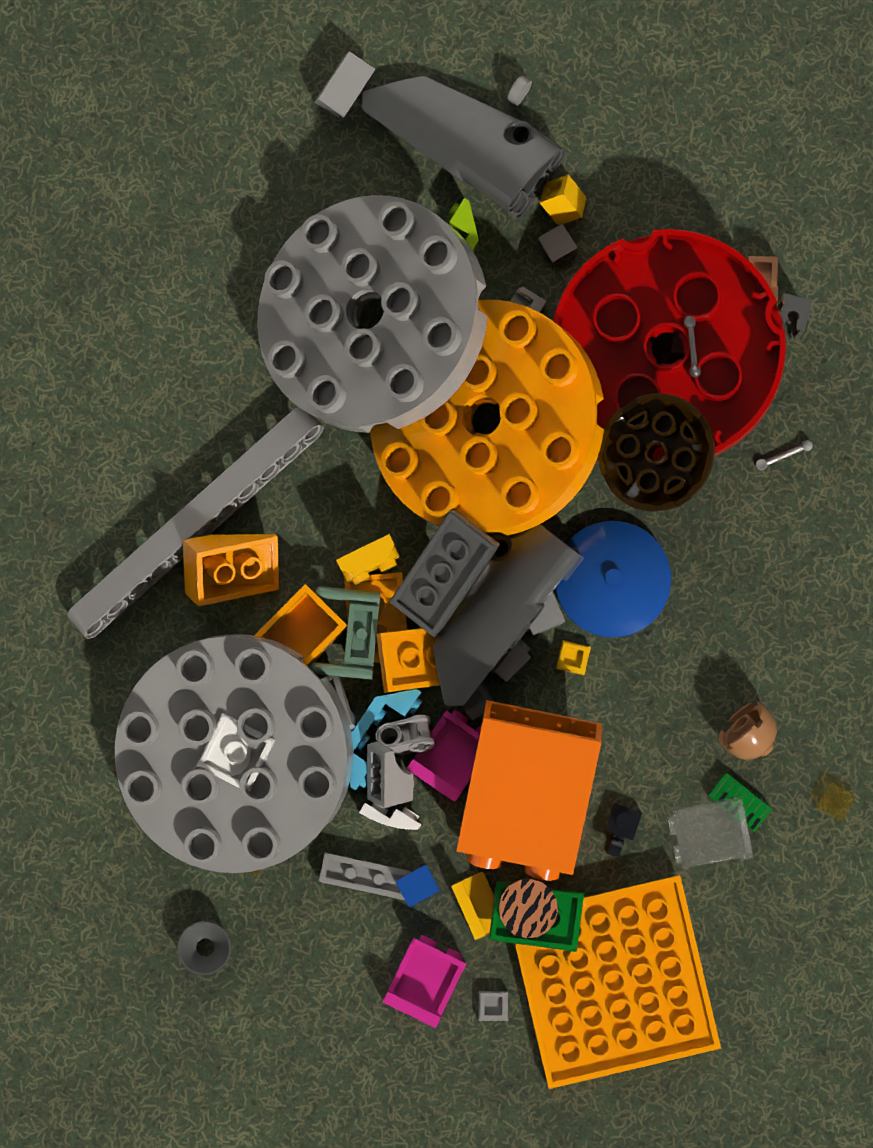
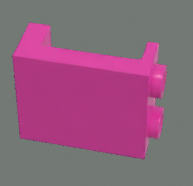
[406,709,481,802]
[383,935,467,1028]

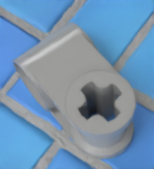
[376,715,435,757]

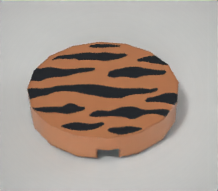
[499,878,558,938]

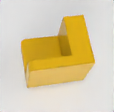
[539,174,586,225]

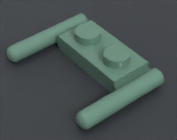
[308,586,380,680]

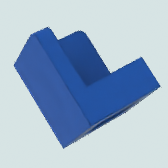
[396,865,440,907]

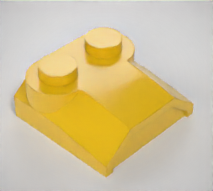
[336,534,400,585]

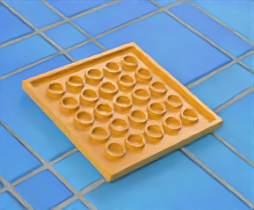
[515,875,721,1089]

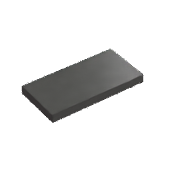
[389,509,500,638]

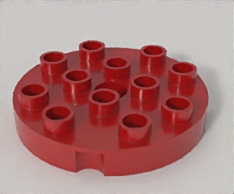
[553,229,786,461]

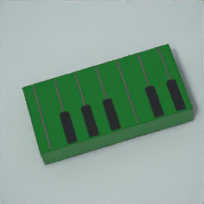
[707,773,772,832]

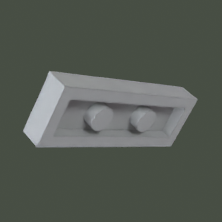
[319,853,411,900]

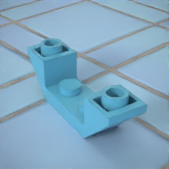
[350,689,422,790]

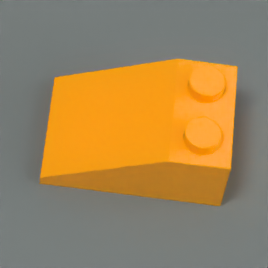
[183,534,279,606]

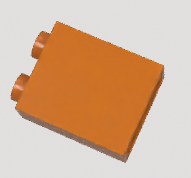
[456,700,602,881]

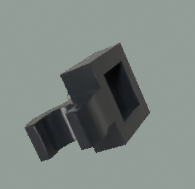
[605,803,642,857]

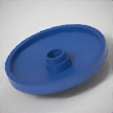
[555,521,671,638]

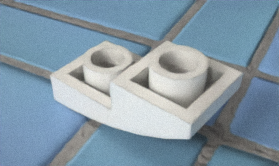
[359,802,421,830]

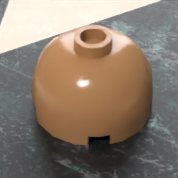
[718,702,777,760]

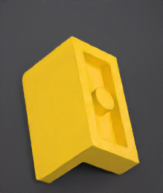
[451,872,494,940]

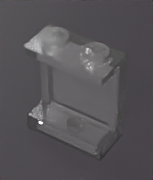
[668,797,753,870]

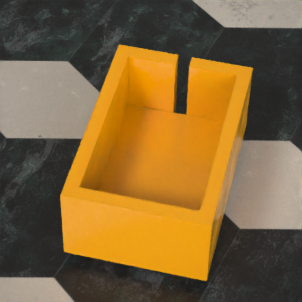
[254,584,348,666]

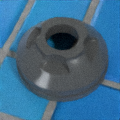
[177,921,231,975]

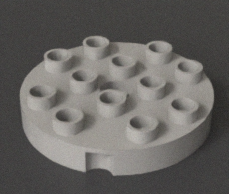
[257,195,488,433]
[115,634,353,873]

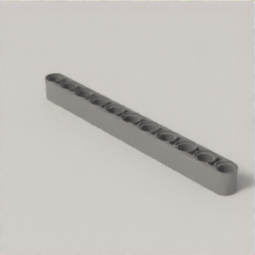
[67,407,324,639]

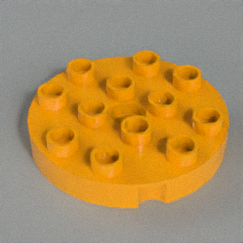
[370,300,604,535]

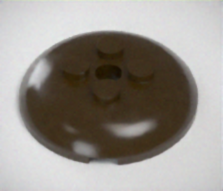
[598,393,715,512]

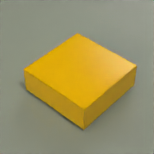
[556,640,591,675]

